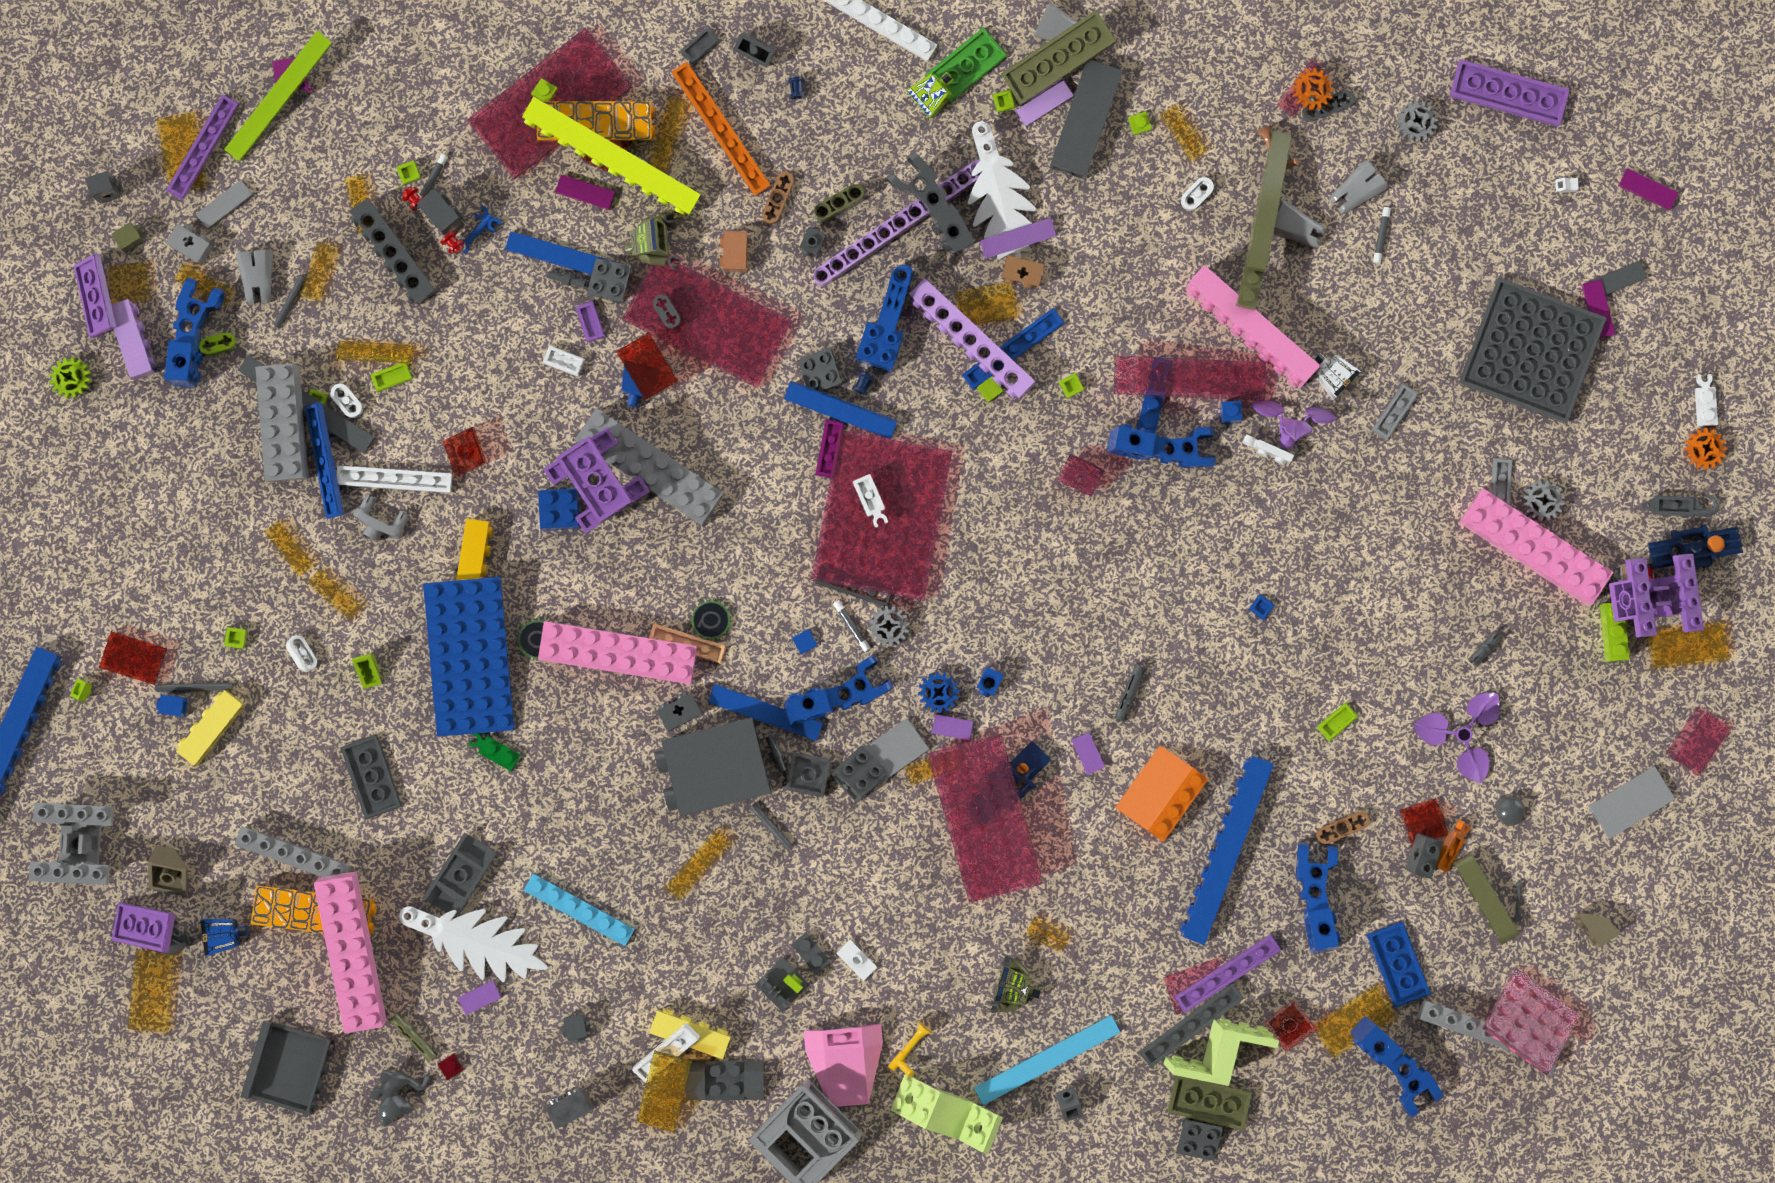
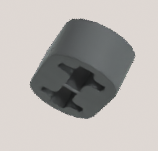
[653,295,681,329]

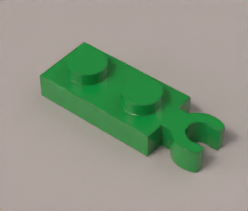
[468,733,521,772]

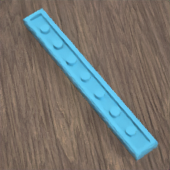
[974,1015,1121,1105]

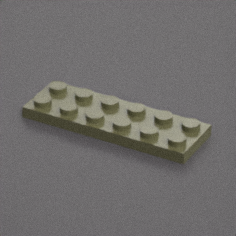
[1001,10,1117,106]

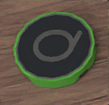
[692,601,730,640]
[518,620,544,658]

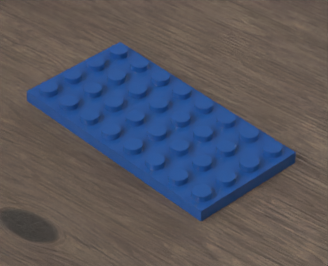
[423,577,515,737]

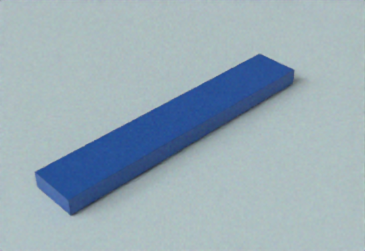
[505,231,619,275]
[962,308,1065,390]
[784,381,897,440]
[304,402,344,519]
[708,684,823,741]

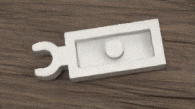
[1695,374,1718,427]
[1242,434,1294,465]
[852,474,888,528]

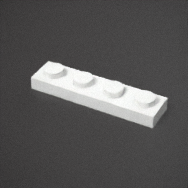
[632,1023,700,1083]

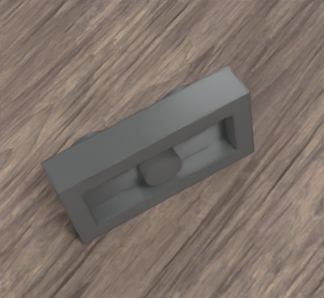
[791,932,830,975]

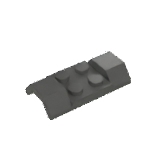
[422,833,497,919]
[685,1060,764,1100]

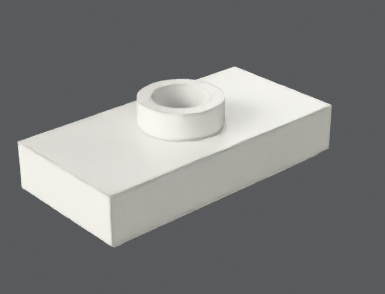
[542,345,585,377]
[837,940,877,981]

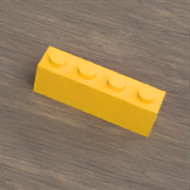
[456,518,494,580]

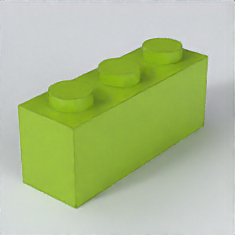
[1599,603,1630,662]

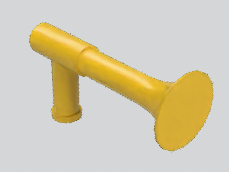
[888,1021,933,1078]

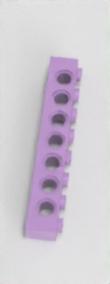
[909,278,1036,400]

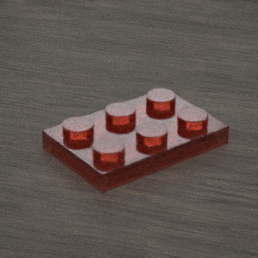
[616,332,678,402]
[99,631,167,685]

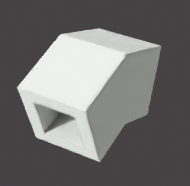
[1555,178,1578,193]

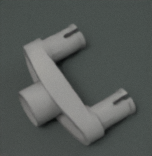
[353,494,411,543]

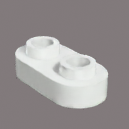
[1181,177,1214,211]
[330,384,363,418]
[286,635,317,672]

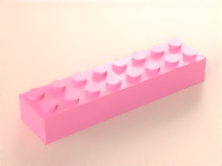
[1186,265,1320,388]
[1458,488,1613,606]
[538,621,698,684]
[314,871,387,1034]

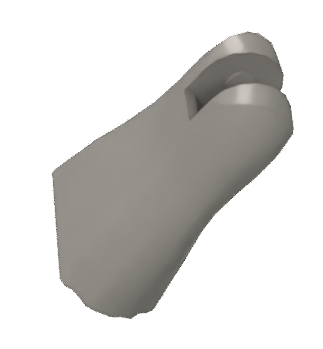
[1034,2,1078,41]
[1330,160,1388,214]
[1273,199,1326,248]
[236,250,273,305]

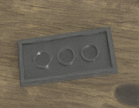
[340,734,403,820]

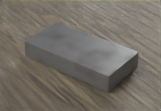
[680,26,720,66]

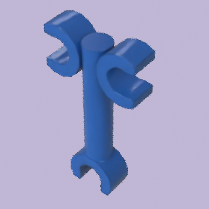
[458,206,502,254]

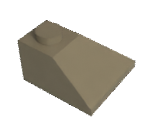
[148,845,188,896]

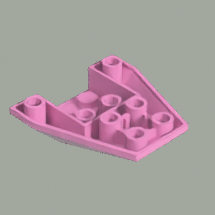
[804,1024,883,1107]

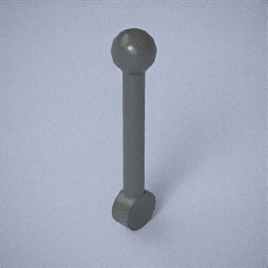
[1514,881,1523,922]

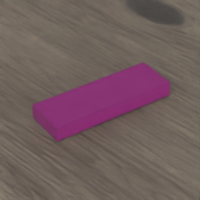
[1618,168,1679,210]
[555,175,615,210]
[1581,279,1615,339]
[815,419,845,479]

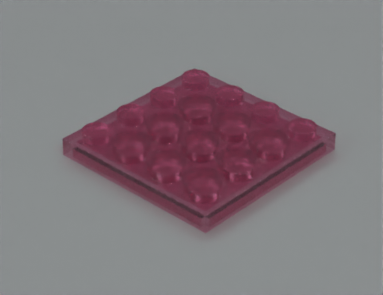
[1482,968,1580,1075]

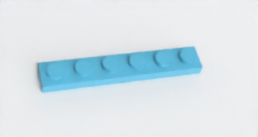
[524,873,635,946]

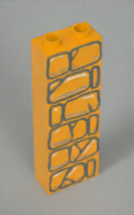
[537,101,655,141]
[251,885,377,935]

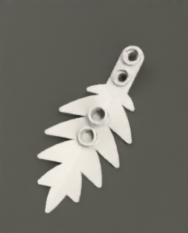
[968,121,1036,272]
[399,907,548,982]

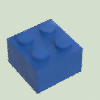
[538,488,581,531]

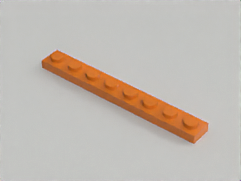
[671,62,771,197]

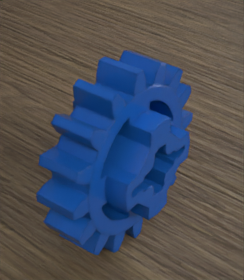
[918,671,960,714]

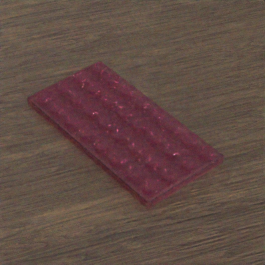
[467,27,633,180]
[622,257,792,389]
[927,734,1043,903]

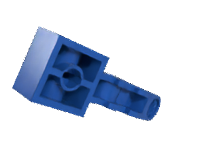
[856,264,913,372]
[164,277,225,388]
[1106,424,1216,468]
[783,655,894,726]
[1296,843,1341,955]
[1350,1016,1444,1118]

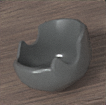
[1495,794,1525,826]

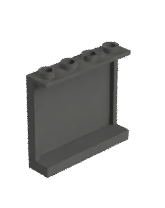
[240,1020,335,1117]

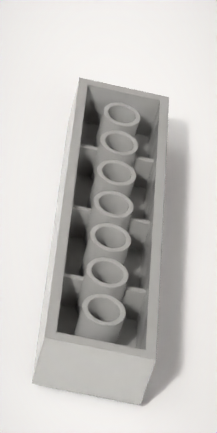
[575,408,724,527]

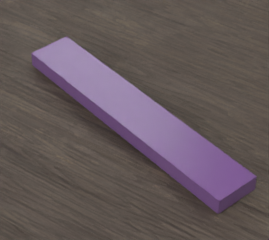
[166,94,240,201]
[1173,934,1282,1013]

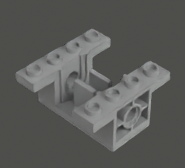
[29,803,114,885]

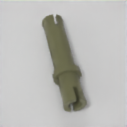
[389,1012,438,1062]

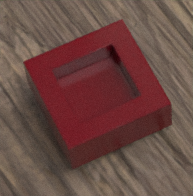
[437,1053,464,1080]

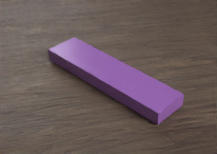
[980,218,1056,259]

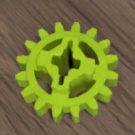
[49,357,92,399]

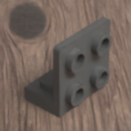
[830,746,887,803]

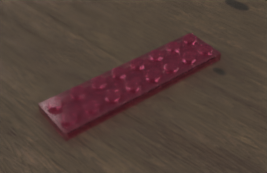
[1114,355,1266,401]

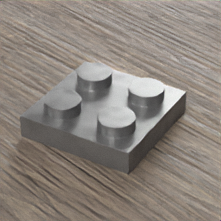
[786,752,831,798]

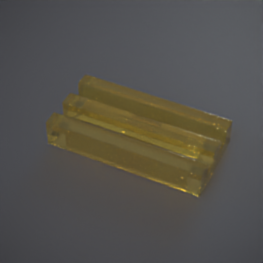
[1026,917,1069,952]

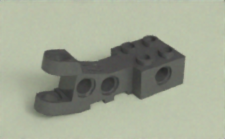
[886,151,975,254]

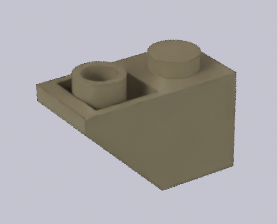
[1574,912,1620,947]

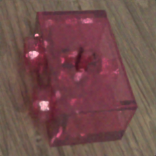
[1057,454,1104,497]

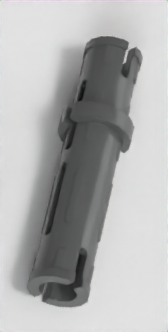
[1114,664,1146,722]

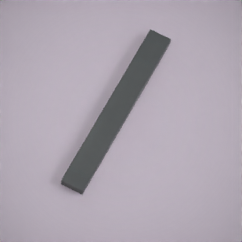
[238,355,375,454]

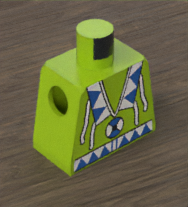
[906,72,954,118]

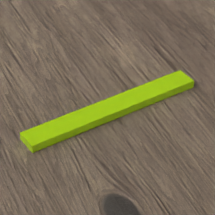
[224,30,333,162]

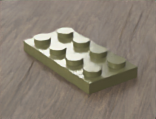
[1167,1075,1252,1131]

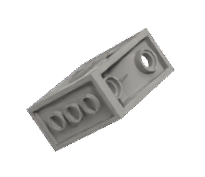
[748,1078,863,1183]

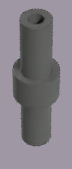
[547,271,586,288]
[765,735,787,773]

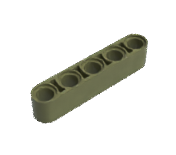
[1453,853,1519,945]

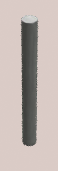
[155,683,233,692]

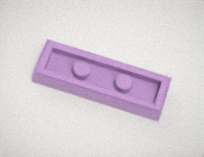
[1016,80,1074,127]

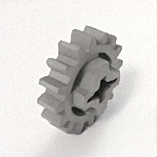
[1396,101,1438,143]
[1522,480,1565,522]
[868,605,909,647]

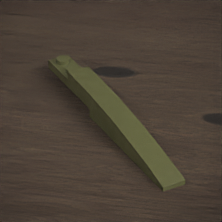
[1236,130,1291,310]

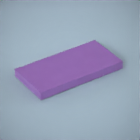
[74,254,116,338]
[112,902,175,953]

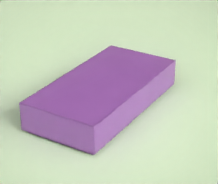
[575,301,605,343]
[932,715,973,740]
[1071,732,1105,775]
[458,980,502,1015]

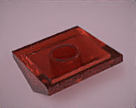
[443,427,487,476]
[1399,798,1448,847]
[1263,999,1318,1052]

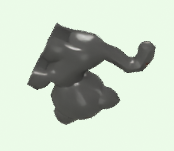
[369,1070,431,1127]

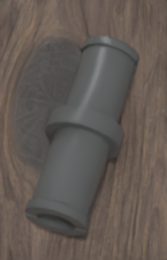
[1468,631,1503,667]

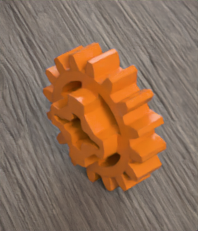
[1292,68,1334,110]
[1683,428,1727,470]

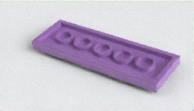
[1449,59,1570,127]

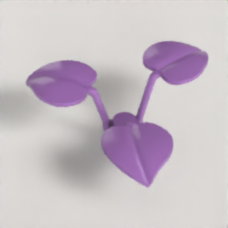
[1250,400,1337,450]
[1413,693,1500,783]

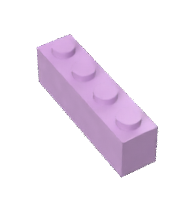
[112,299,157,381]

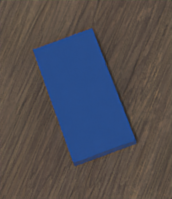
[1366,921,1431,1008]

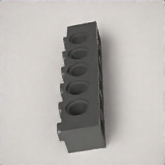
[349,198,437,305]

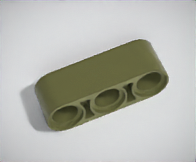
[814,184,864,223]

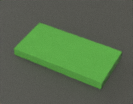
[925,27,1008,104]

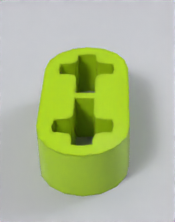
[199,332,236,356]

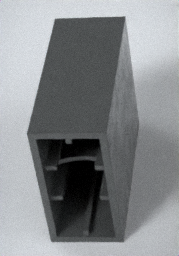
[654,717,772,816]

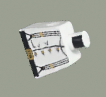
[1314,353,1361,400]

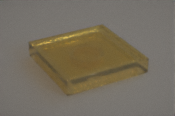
[108,261,151,304]

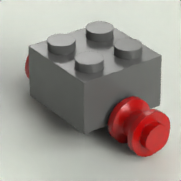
[402,186,465,255]

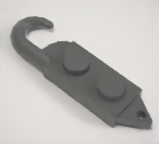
[1642,494,1719,517]

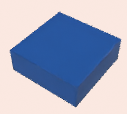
[1248,594,1275,621]
[792,629,818,655]

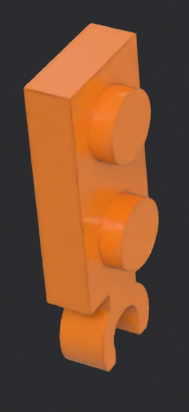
[1436,820,1471,873]

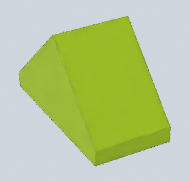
[352,654,382,689]

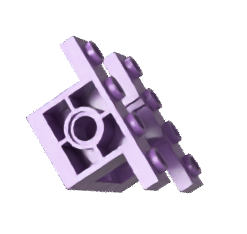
[543,427,650,534]
[1609,554,1704,638]

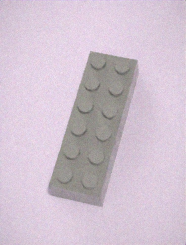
[255,363,309,483]

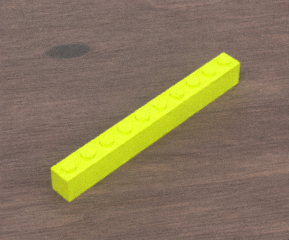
[522,96,701,216]

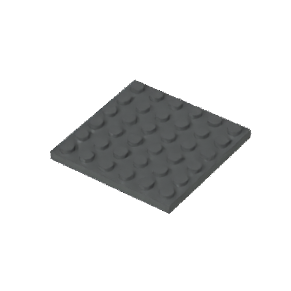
[1458,277,1606,424]

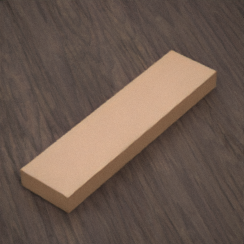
[649,623,727,664]

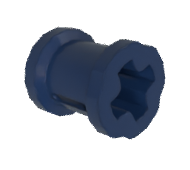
[788,77,806,100]
[852,371,875,396]

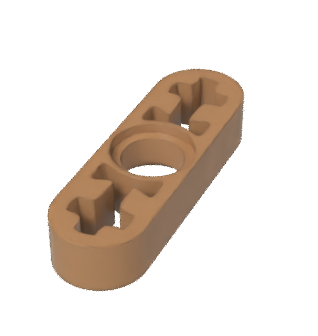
[762,172,794,225]
[1316,812,1370,844]

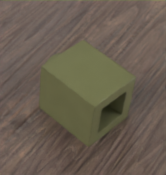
[111,222,145,253]

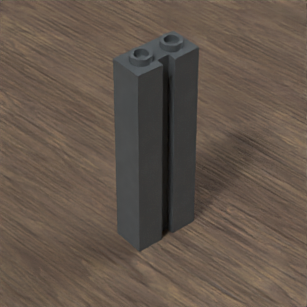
[1049,58,1123,180]

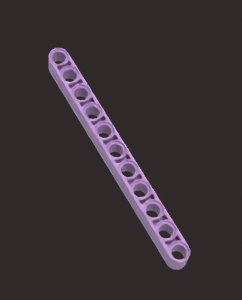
[814,160,980,287]

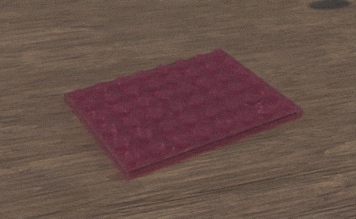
[811,430,953,601]

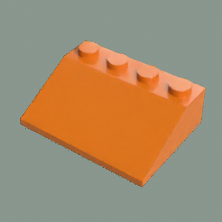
[1115,745,1208,842]

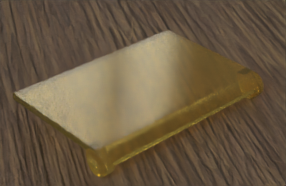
[955,282,1017,327]

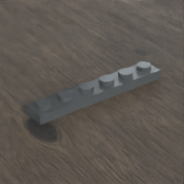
[1139,983,1244,1068]

